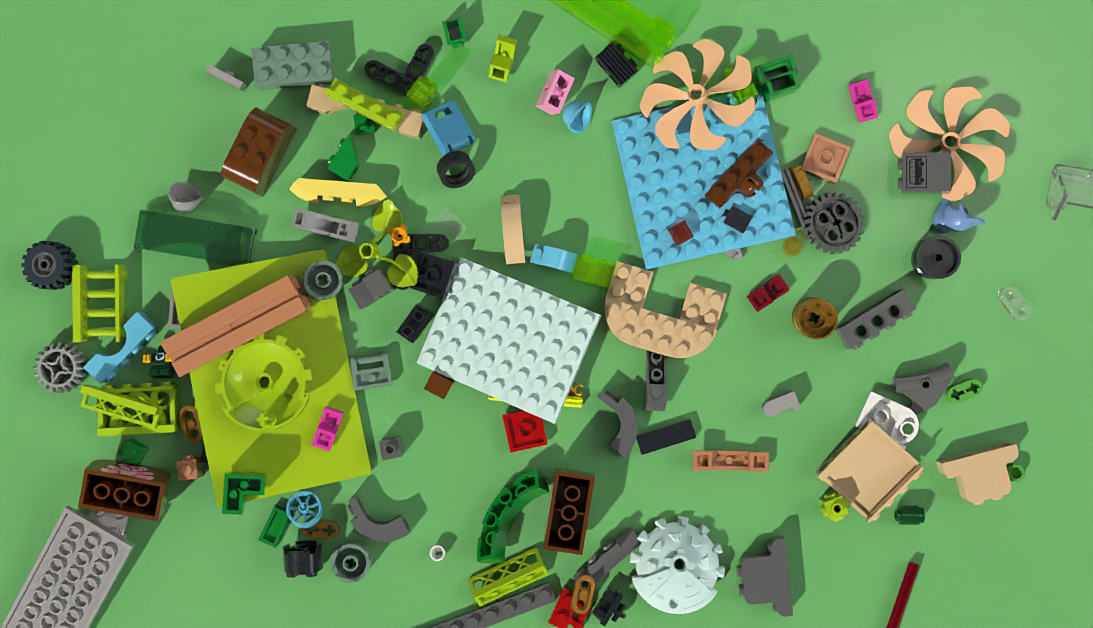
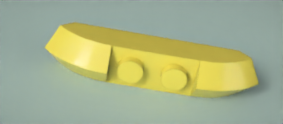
[290,178,387,207]

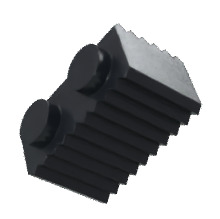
[595,42,638,89]

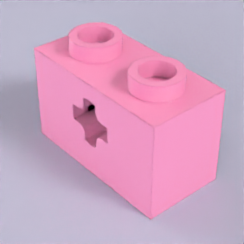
[535,69,575,115]

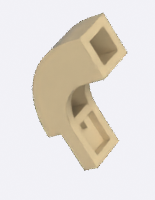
[500,195,525,264]

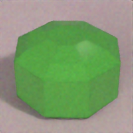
[1006,463,1025,482]

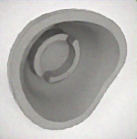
[168,182,203,213]

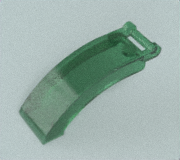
[133,210,258,265]

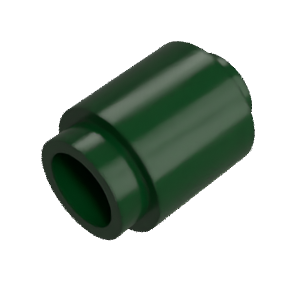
[894,505,925,525]

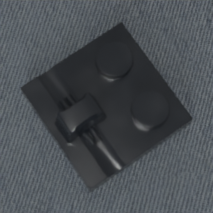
[410,252,458,300]

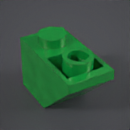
[327,135,360,182]

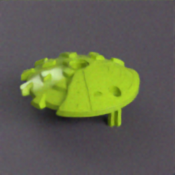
[215,334,313,431]

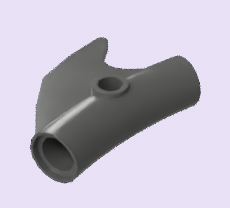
[893,363,955,415]

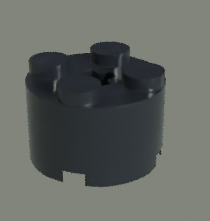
[283,540,323,578]

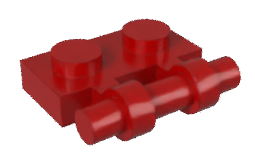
[548,587,593,628]

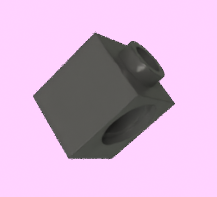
[379,436,404,460]

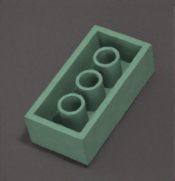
[251,41,335,91]

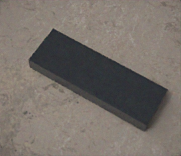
[636,419,696,455]

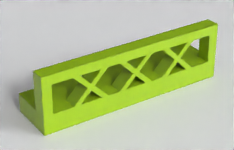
[323,78,405,133]
[80,384,163,429]
[467,547,549,606]

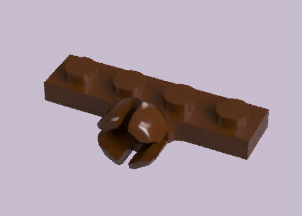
[705,140,773,209]

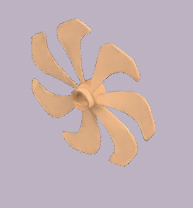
[640,39,755,150]
[889,87,1010,201]

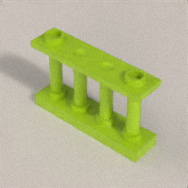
[72,265,128,342]

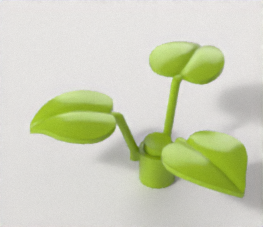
[335,199,418,287]

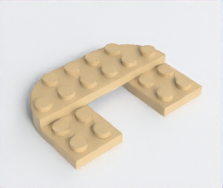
[604,261,727,358]

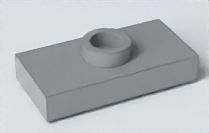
[206,64,247,92]

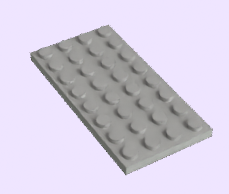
[1,505,135,628]

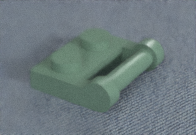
[350,351,393,391]

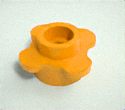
[389,225,410,246]

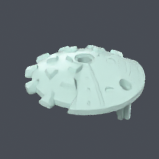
[630,516,725,614]

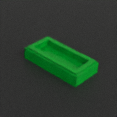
[258,505,293,548]

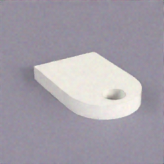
[854,391,919,444]

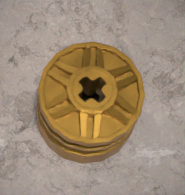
[792,297,838,340]

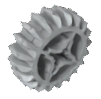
[33,342,87,394]

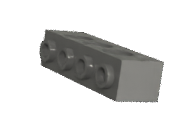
[835,289,917,350]

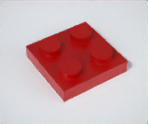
[502,410,548,453]

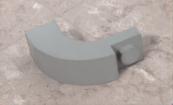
[292,208,359,242]

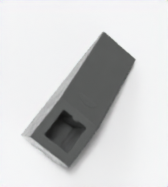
[645,350,667,411]

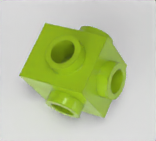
[819,492,849,522]

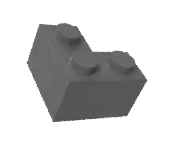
[348,268,395,309]

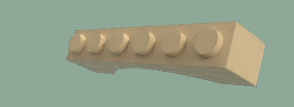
[306,83,424,139]

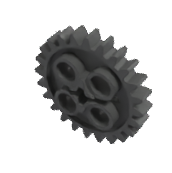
[803,192,865,255]

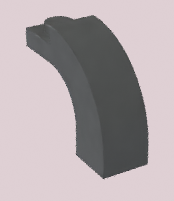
[597,390,638,457]
[348,495,411,542]

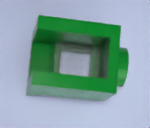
[442,17,467,48]

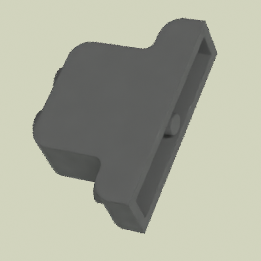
[736,536,793,617]

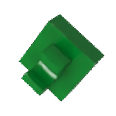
[353,114,376,135]

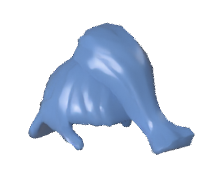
[932,194,985,234]

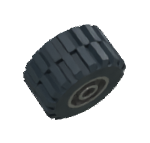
[21,241,78,290]

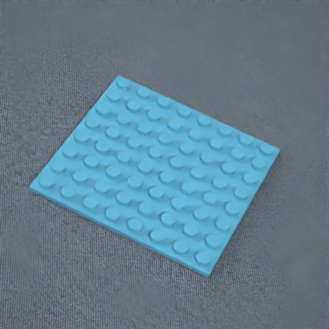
[611,87,796,270]

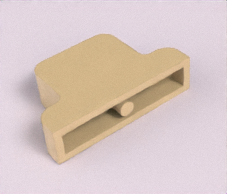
[936,442,1019,505]

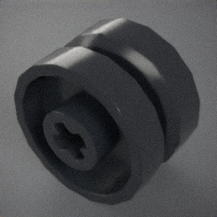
[911,236,961,279]

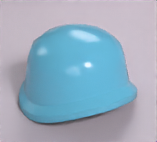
[562,101,592,133]

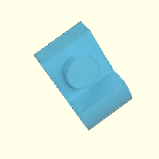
[530,244,578,273]

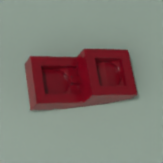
[747,273,790,312]

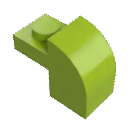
[488,35,517,83]

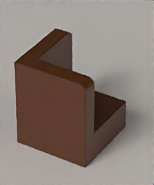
[424,371,454,399]

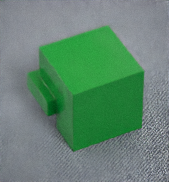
[754,54,801,102]

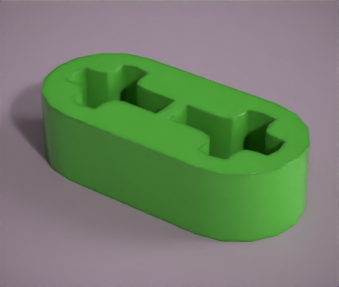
[945,379,983,403]

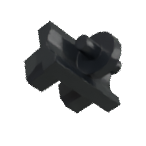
[592,588,627,626]

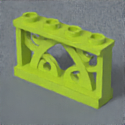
[97,382,180,436]

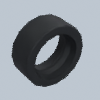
[436,151,475,188]

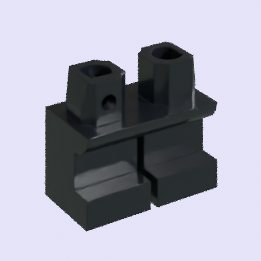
[396,303,434,344]

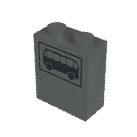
[898,152,951,194]

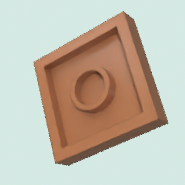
[801,133,851,183]

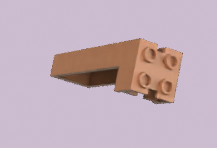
[160,275,312,377]

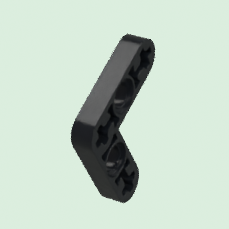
[365,44,434,97]
[393,234,450,290]

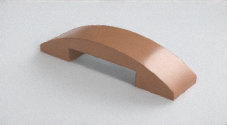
[692,450,769,472]

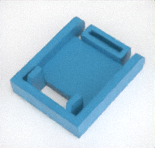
[421,100,476,155]

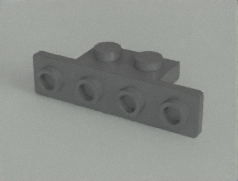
[573,528,641,588]

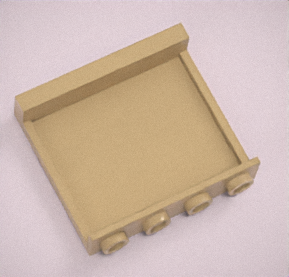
[816,417,924,523]

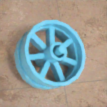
[286,491,323,528]

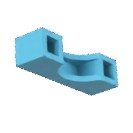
[83,312,159,383]

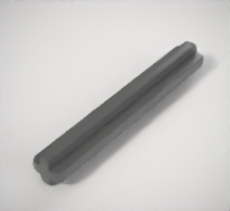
[781,168,812,241]

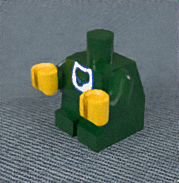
[143,346,174,379]

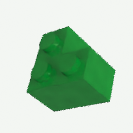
[222,472,266,515]

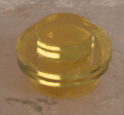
[782,238,802,257]

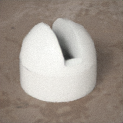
[430,545,445,561]

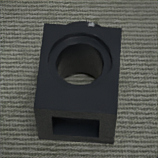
[722,206,753,234]

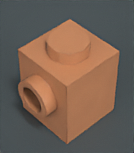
[176,455,204,481]

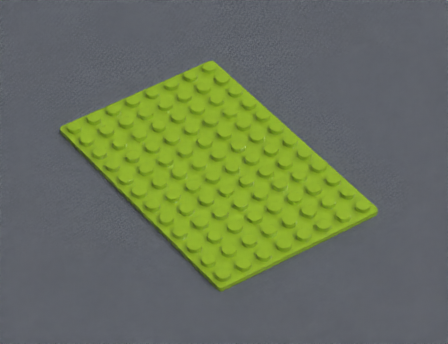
[171,249,371,507]

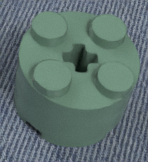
[303,261,343,300]
[331,540,373,583]

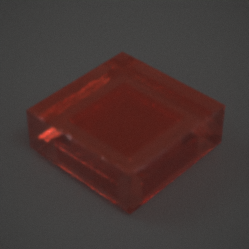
[667,220,694,247]

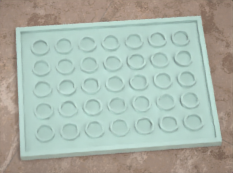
[416,257,601,424]

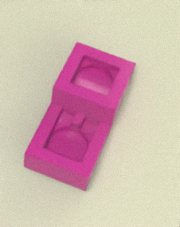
[848,79,878,123]
[312,406,344,451]

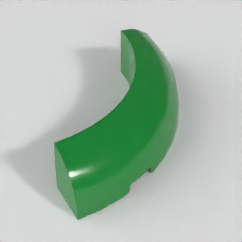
[477,469,549,563]

